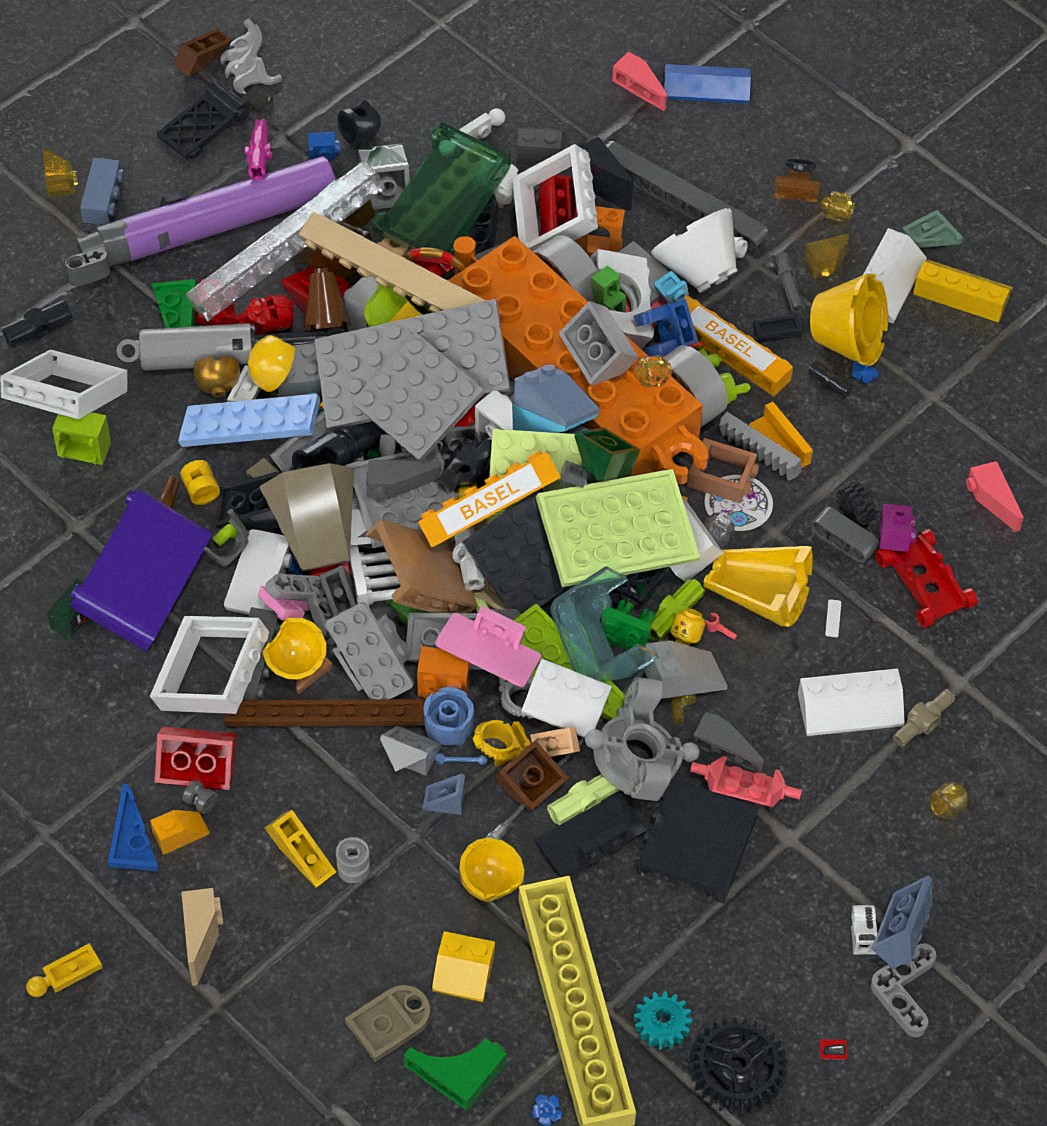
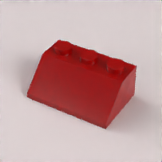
[154,726,237,790]

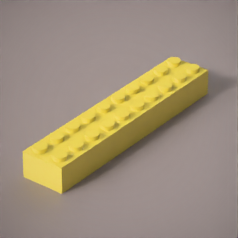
[518,876,636,1126]

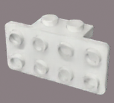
[224,529,292,615]

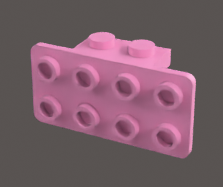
[435,606,541,687]

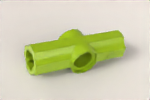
[650,579,705,642]

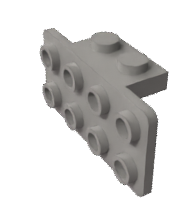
[325,602,414,700]

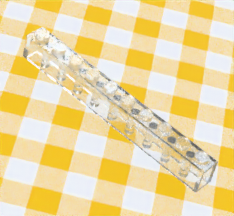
[186,161,385,321]

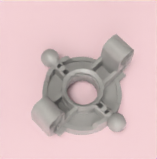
[585,677,700,801]

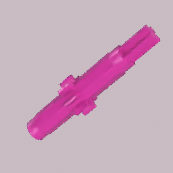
[245,118,272,180]

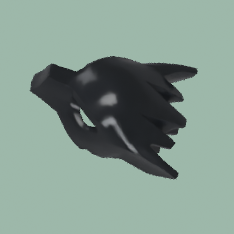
[437,437,492,493]

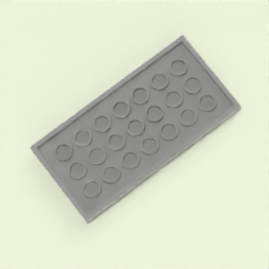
[314,299,511,430]

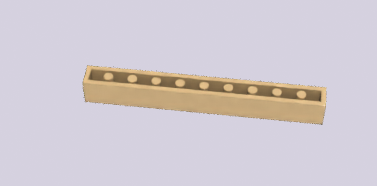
[299,211,501,316]

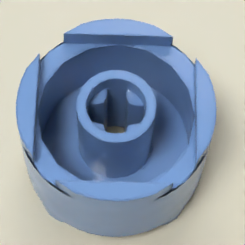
[424,687,474,745]

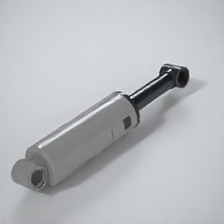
[117,323,345,371]

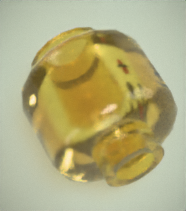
[820,191,855,222]
[634,355,672,388]
[930,782,968,819]

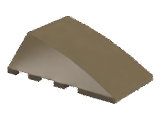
[260,463,354,571]

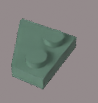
[901,210,963,248]

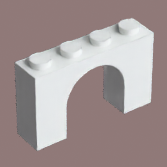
[590,249,654,348]

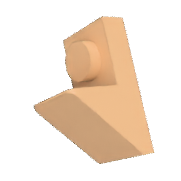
[530,726,580,757]

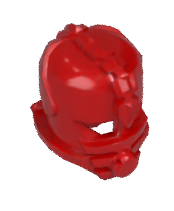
[238,294,294,334]

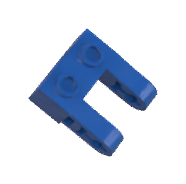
[633,299,698,359]

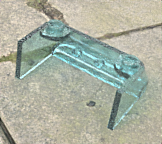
[551,566,659,682]

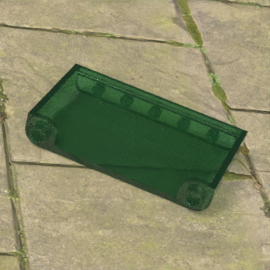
[371,122,511,258]

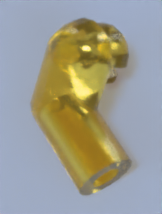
[671,694,696,724]

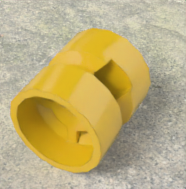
[180,460,220,505]

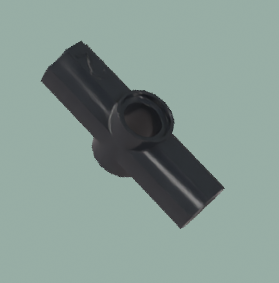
[2,300,73,346]

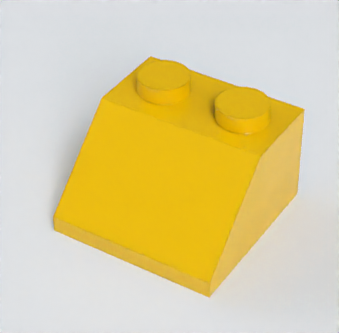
[432,931,495,1002]

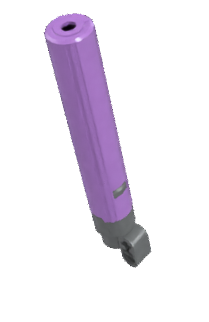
[65,156,336,286]

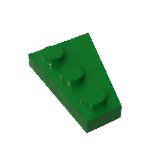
[151,279,197,328]

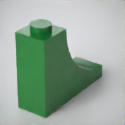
[404,1038,507,1111]

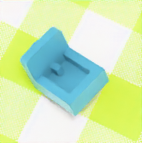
[654,270,688,303]

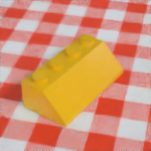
[913,260,1013,322]

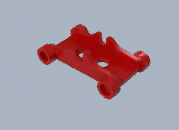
[875,529,978,628]

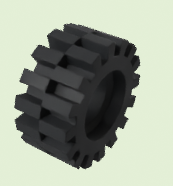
[836,482,877,527]

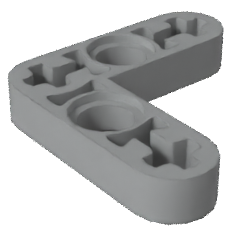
[265,574,334,642]
[870,944,936,1037]

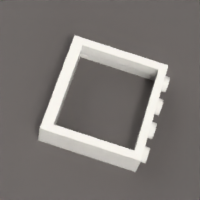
[512,144,598,252]
[0,349,127,419]
[150,616,269,714]

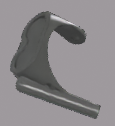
[203,509,249,567]

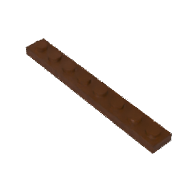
[225,699,425,727]

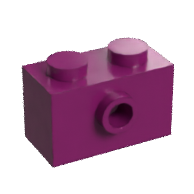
[880,504,916,552]

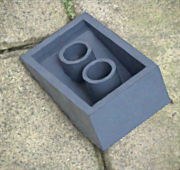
[514,364,600,427]

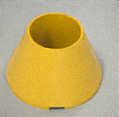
[810,273,888,366]

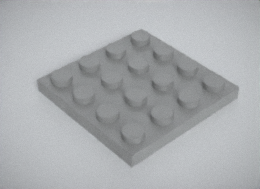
[351,332,485,462]
[346,445,458,548]

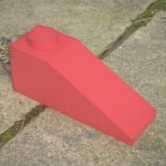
[612,52,667,111]
[966,461,1024,532]

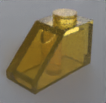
[43,148,78,197]
[804,234,850,278]

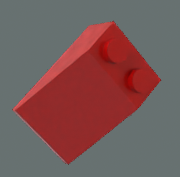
[280,266,351,316]

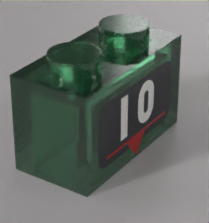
[47,579,88,640]

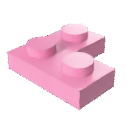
[258,586,309,621]

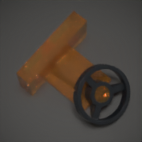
[774,159,820,202]

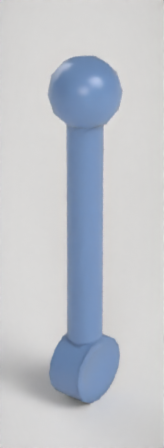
[435,753,487,765]

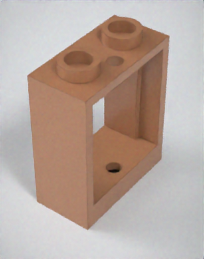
[687,438,759,504]

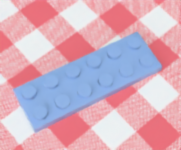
[178,394,320,447]

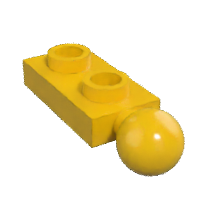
[26,943,102,997]

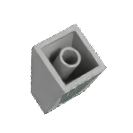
[358,143,412,210]

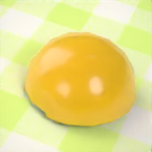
[248,335,296,392]
[263,618,326,680]
[459,838,524,902]

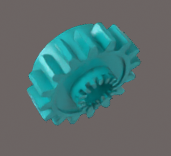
[634,991,692,1050]

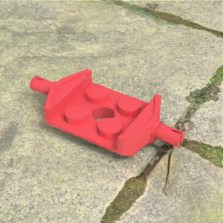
[690,756,802,807]

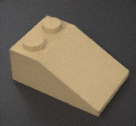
[182,888,223,986]

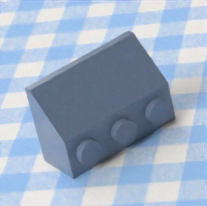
[871,875,933,969]

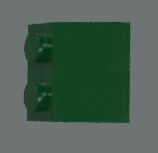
[574,427,640,481]

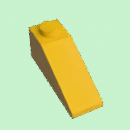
[264,810,336,888]

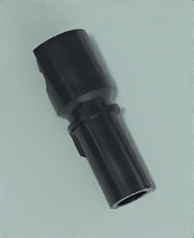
[292,421,387,470]

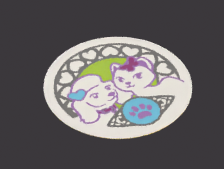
[705,475,773,531]

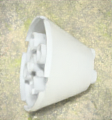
[651,208,738,293]

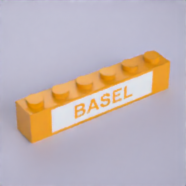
[684,295,793,397]
[418,450,561,548]

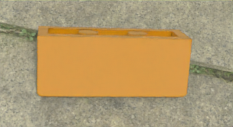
[749,401,813,474]

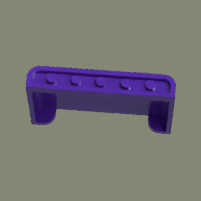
[69,489,213,651]

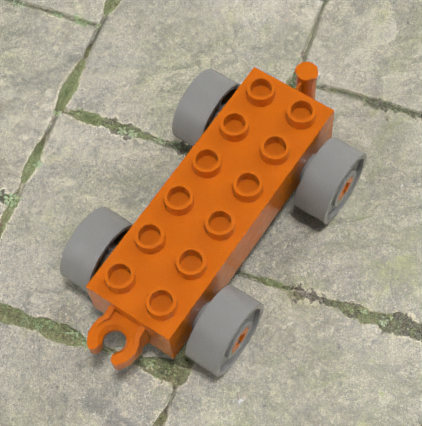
[448,235,728,485]

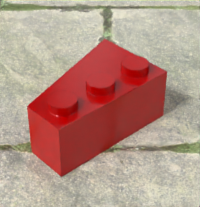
[539,174,578,236]

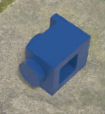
[308,132,340,160]

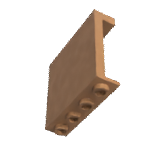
[365,519,478,613]

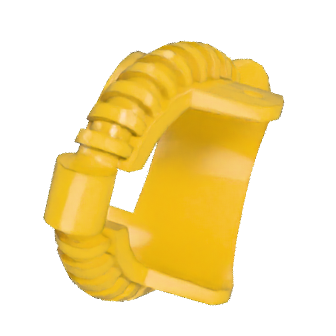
[473,720,531,767]

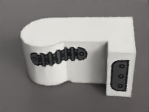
[851,905,877,954]

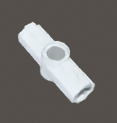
[453,526,485,591]

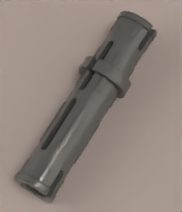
[774,252,805,314]

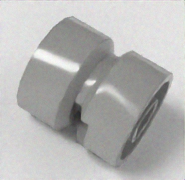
[336,837,370,883]

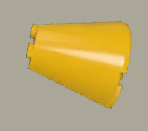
[704,546,812,627]

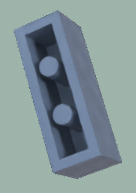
[80,158,124,225]

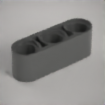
[810,506,880,563]

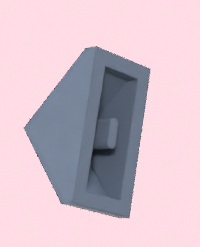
[423,773,465,815]

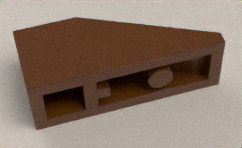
[173,28,233,77]

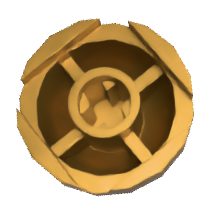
[193,356,240,397]

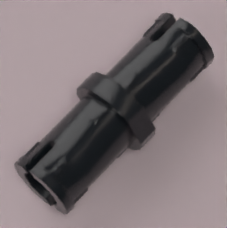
[808,361,853,397]

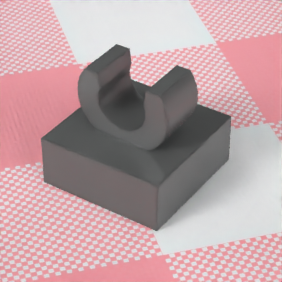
[560,460,588,488]

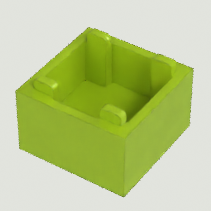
[52,412,111,465]

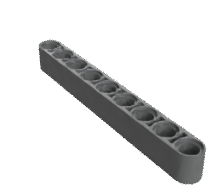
[605,141,768,251]

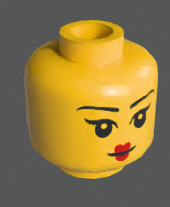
[670,608,706,646]

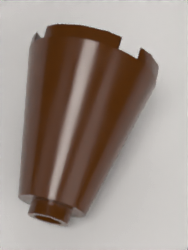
[305,268,351,330]

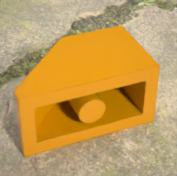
[150,810,210,855]

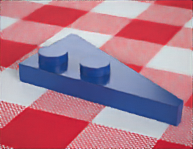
[108,784,158,872]

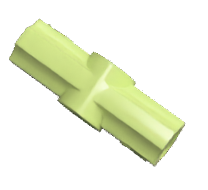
[547,774,620,825]

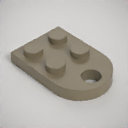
[345,985,430,1062]

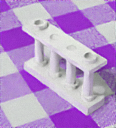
[350,545,415,609]

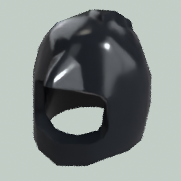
[338,100,381,143]

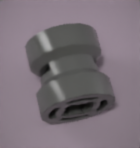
[182,780,218,815]

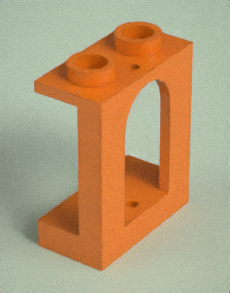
[576,206,625,257]

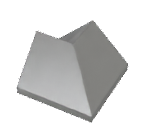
[380,726,442,775]

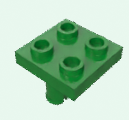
[600,600,656,656]

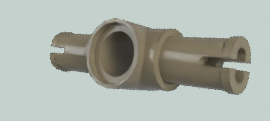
[893,689,955,747]

